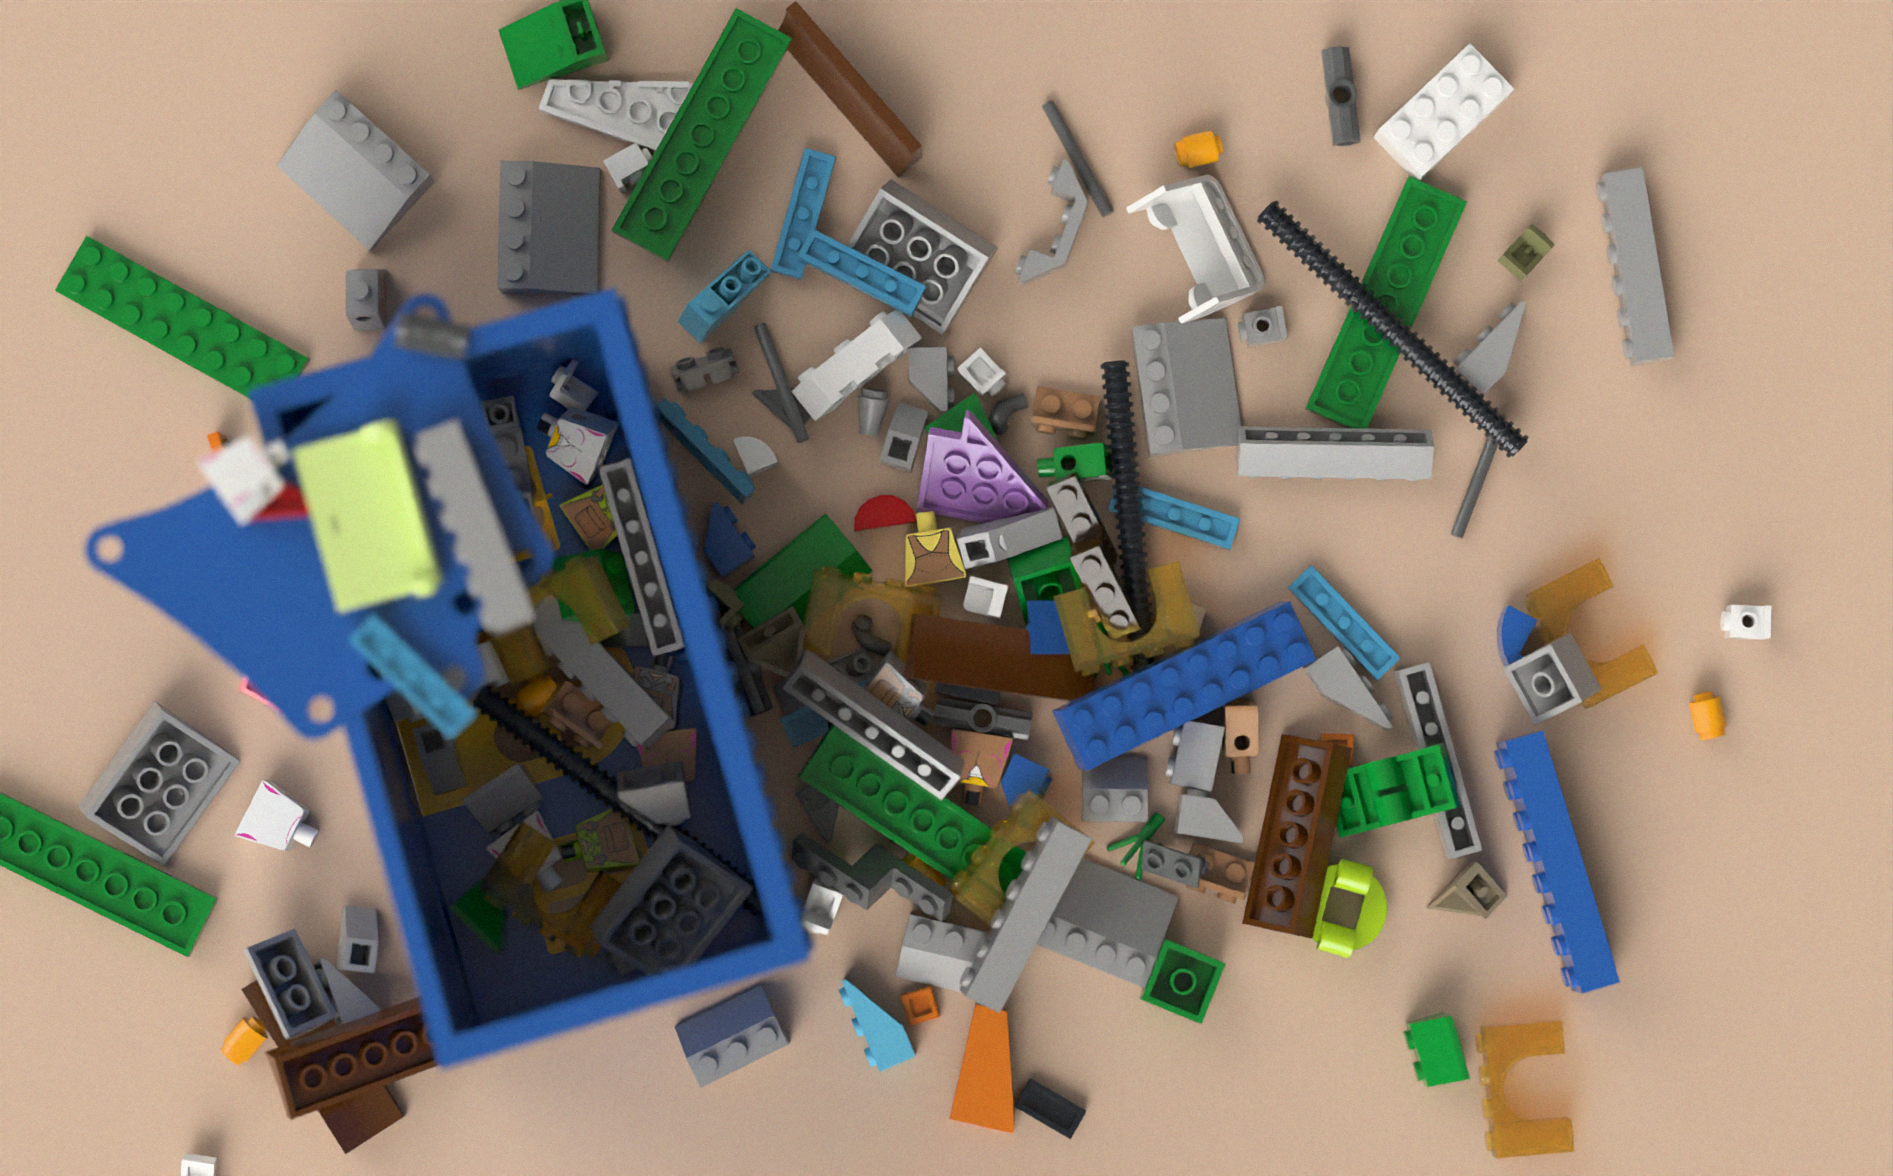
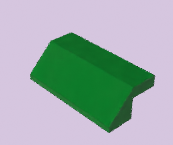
[734,513,873,628]

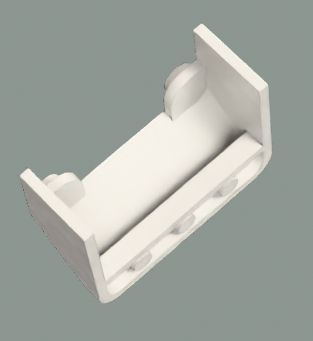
[1126,175,1265,324]

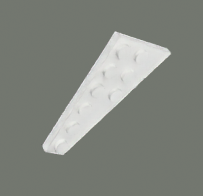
[538,79,721,174]

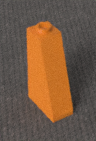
[950,1003,1015,1134]

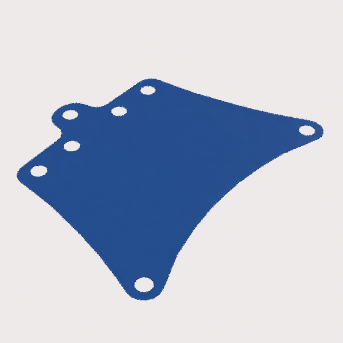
[85,294,553,740]

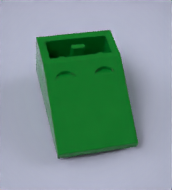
[498,0,609,90]

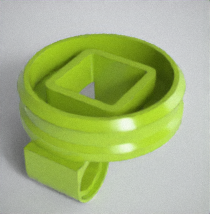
[1312,858,1387,958]

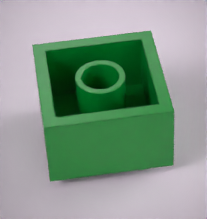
[1139,938,1226,1024]

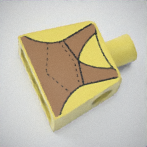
[905,511,966,587]

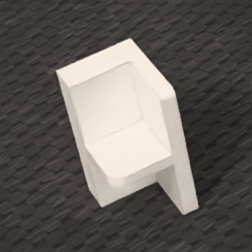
[964,576,1008,621]

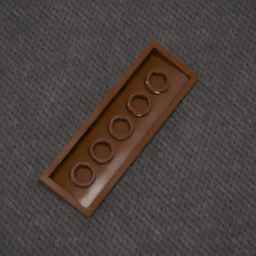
[778,1,922,178]
[904,614,1097,702]
[1242,734,1352,939]
[241,980,405,1154]
[265,996,439,1120]

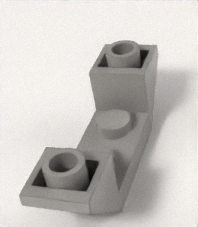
[1015,159,1088,285]
[481,396,536,521]

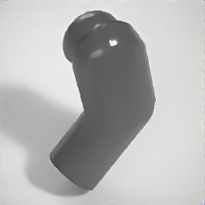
[988,393,1028,434]
[851,614,892,657]

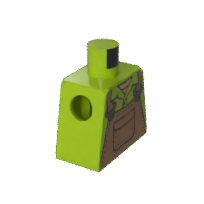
[559,484,618,551]
[559,809,639,873]

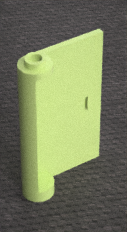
[292,420,443,613]

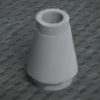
[858,388,889,436]

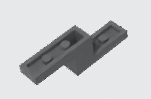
[791,832,953,922]

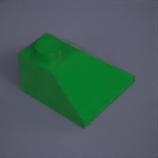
[450,880,507,954]

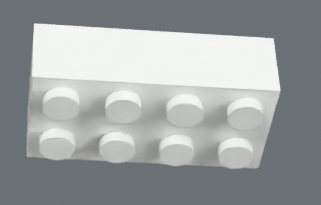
[1373,44,1514,180]

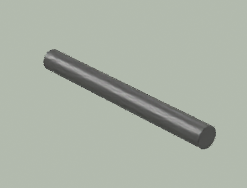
[1042,100,1114,217]
[754,323,809,443]
[1451,418,1508,539]

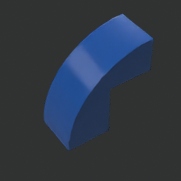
[1497,605,1537,667]

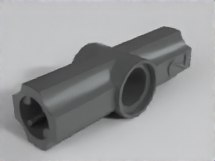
[1321,46,1361,147]
[722,623,774,718]
[933,697,1033,740]

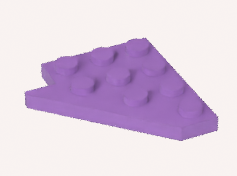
[916,410,1048,523]

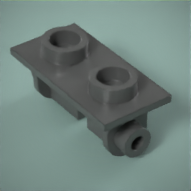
[394,312,471,360]
[671,347,739,393]
[1141,840,1210,888]

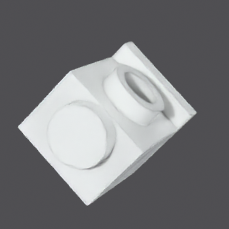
[603,142,652,194]
[1720,605,1772,640]

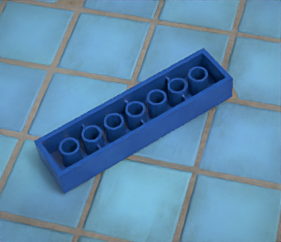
[1052,601,1316,771]
[1494,731,1620,994]

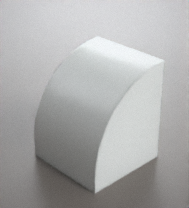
[733,436,779,477]

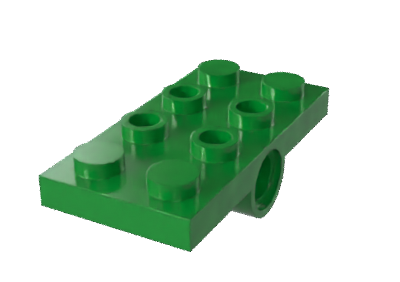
[1336,743,1461,838]

